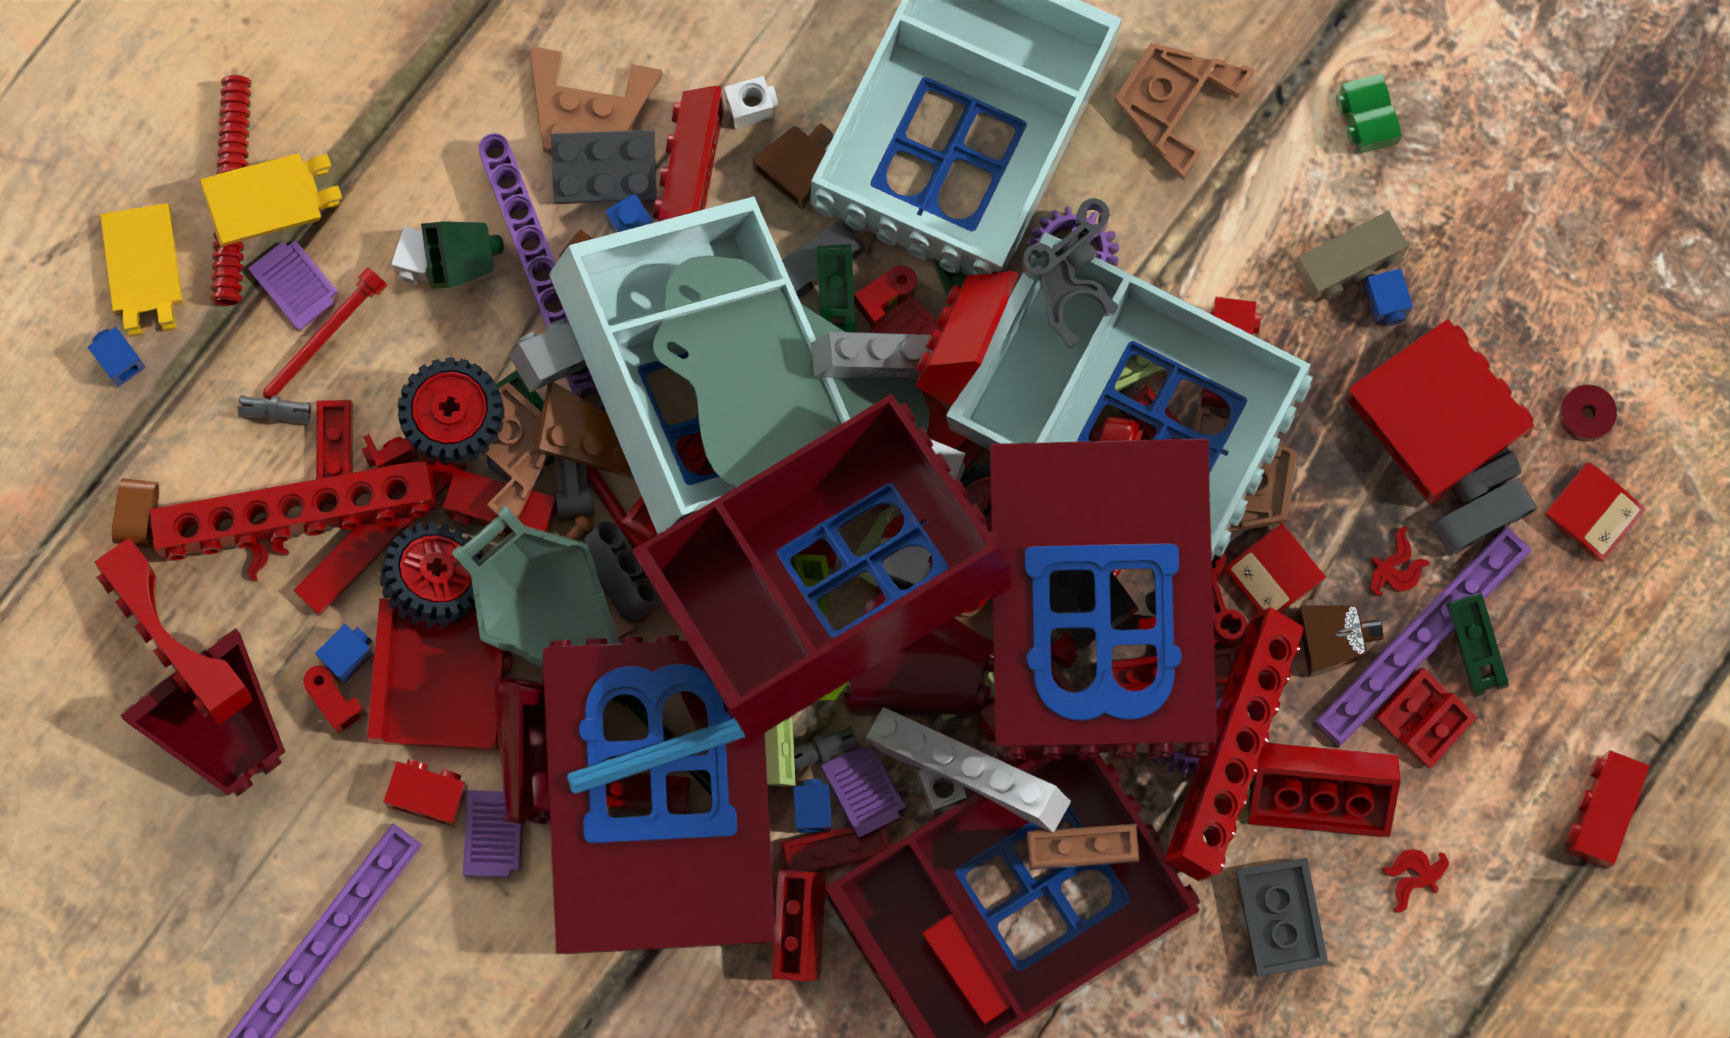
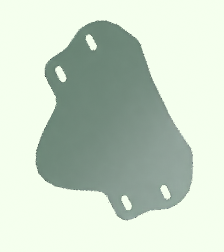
[653,255,929,487]

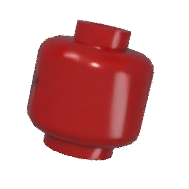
[1092,416,1145,441]

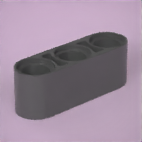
[782,220,865,298]
[1432,478,1537,556]
[581,521,661,623]

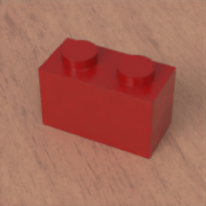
[383,759,468,828]

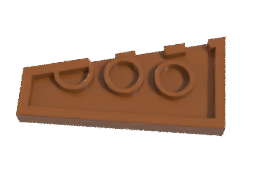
[534,382,634,479]

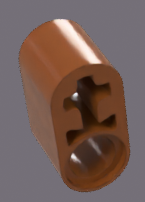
[112,478,159,547]

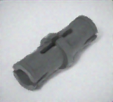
[238,395,311,425]
[794,726,859,771]

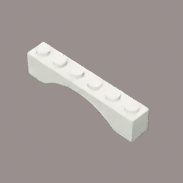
[866,707,1071,833]

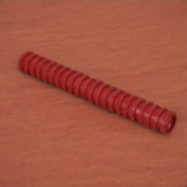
[210,75,252,306]

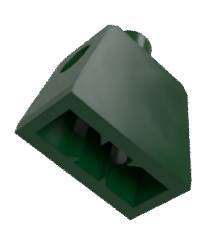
[421,221,504,289]

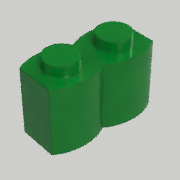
[1336,74,1402,154]

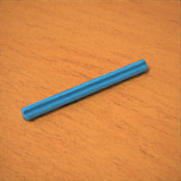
[567,718,745,794]

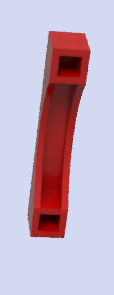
[94,538,253,725]

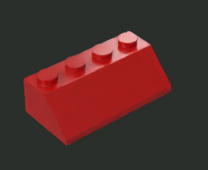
[653,85,724,222]
[915,271,1019,406]
[1248,743,1401,837]

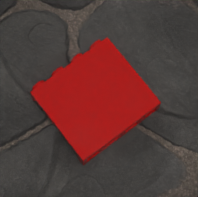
[1345,319,1534,506]
[367,598,512,751]

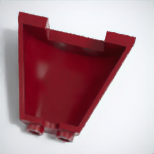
[844,580,994,716]
[120,628,285,797]
[492,678,549,824]

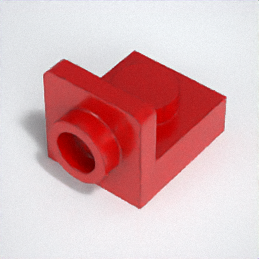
[361,434,419,468]

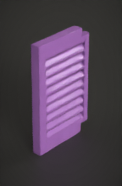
[248,241,338,332]
[821,746,907,840]
[463,790,523,877]

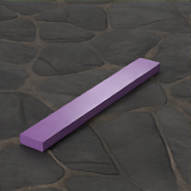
[1313,526,1532,748]
[227,823,423,1038]

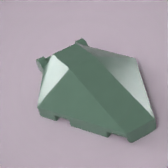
[452,505,620,668]

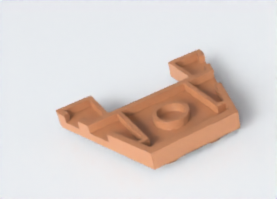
[1114,43,1255,180]
[531,46,662,153]
[446,383,549,518]
[1195,407,1298,533]

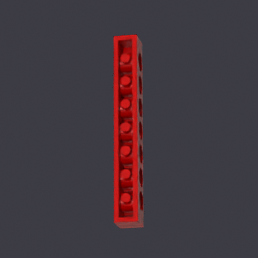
[149,459,438,561]
[1163,607,1304,882]

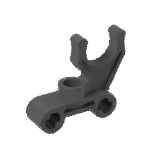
[1021,198,1118,348]

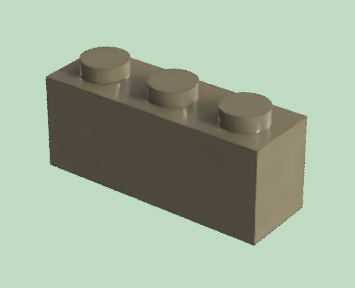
[1294,211,1409,302]

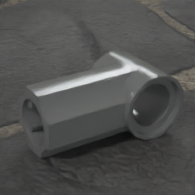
[1452,447,1522,506]
[554,457,595,521]

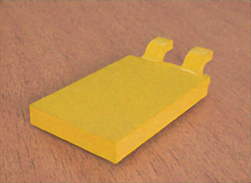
[199,153,342,247]
[100,203,184,337]

